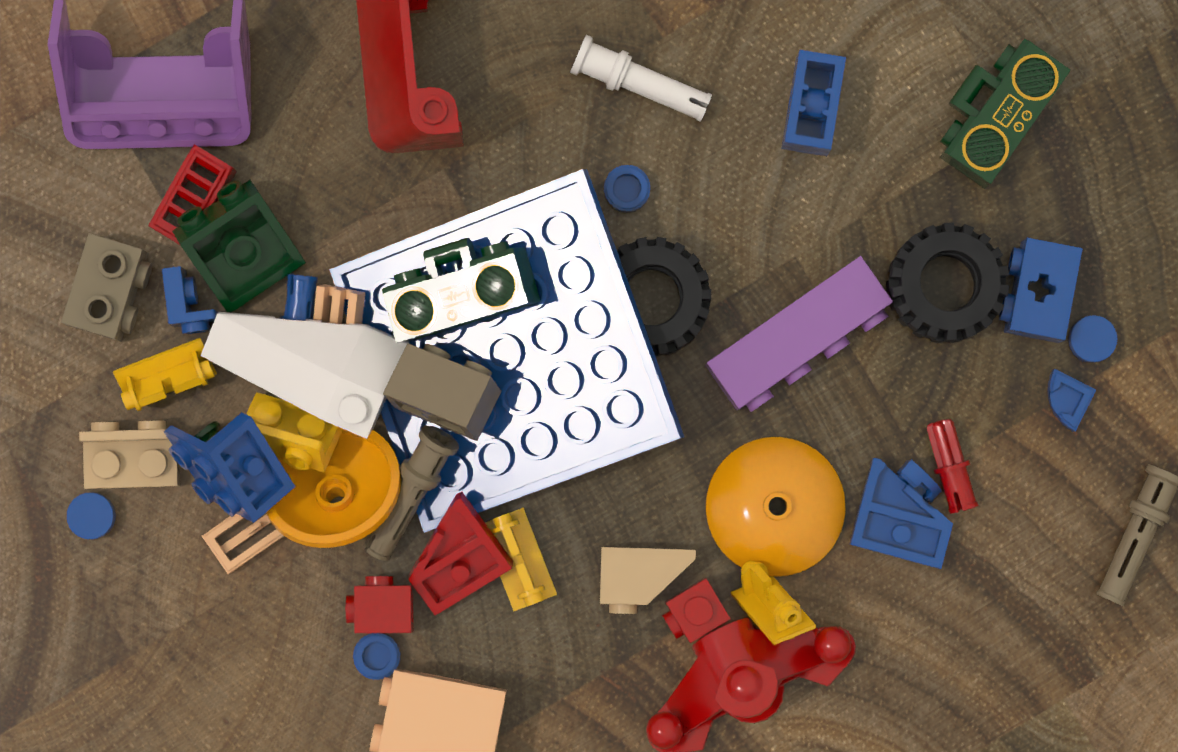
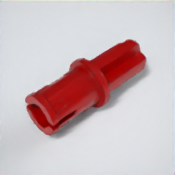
[927,419,979,514]

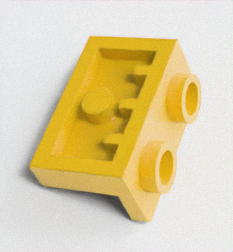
[246,392,343,472]

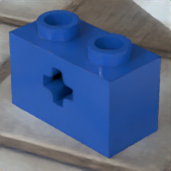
[781,50,846,157]
[999,238,1083,343]

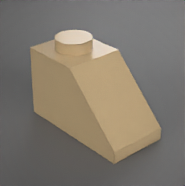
[600,547,696,614]

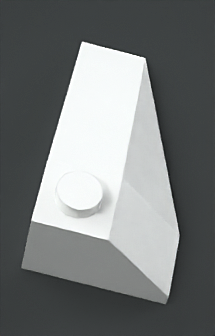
[200,312,409,439]

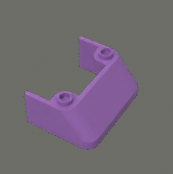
[48,0,251,149]

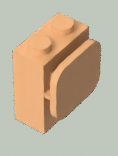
[370,669,507,752]

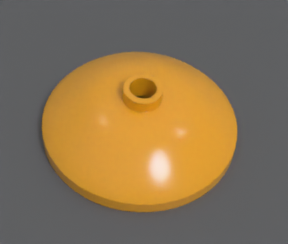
[266,429,401,548]
[705,437,845,577]

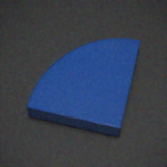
[1048,369,1096,432]
[896,459,942,503]

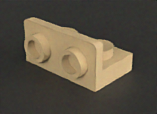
[79,421,180,489]

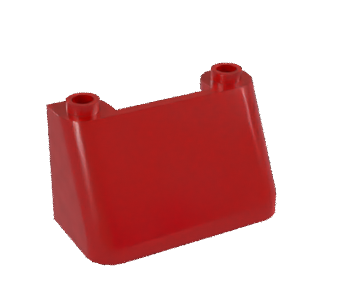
[356,0,464,153]

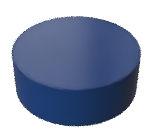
[604,165,650,213]
[1068,315,1117,363]
[67,493,116,539]
[353,633,401,680]

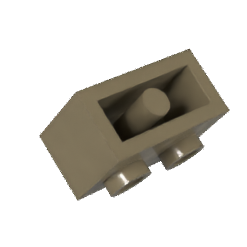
[61,233,152,342]
[383,343,501,441]

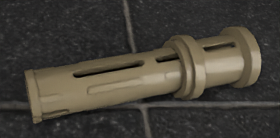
[363,425,459,561]
[1096,464,1178,606]

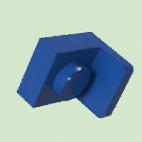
[162,266,218,334]

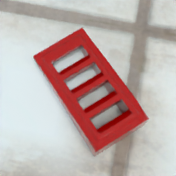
[148,144,237,245]

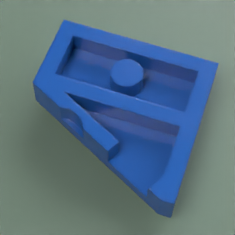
[849,458,953,569]

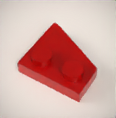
[408,491,513,616]

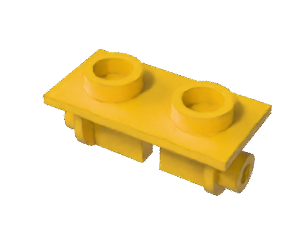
[113,338,217,411]
[485,508,557,611]
[731,561,816,645]

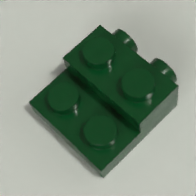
[172,180,306,313]

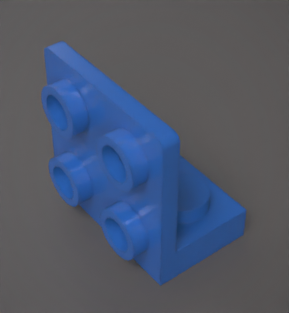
[164,412,296,523]

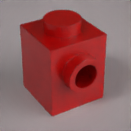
[345,576,414,633]
[662,578,731,643]

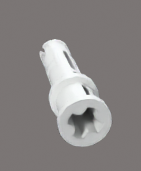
[570,35,712,122]

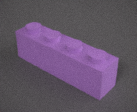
[705,256,893,412]

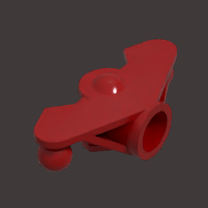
[646,618,856,752]

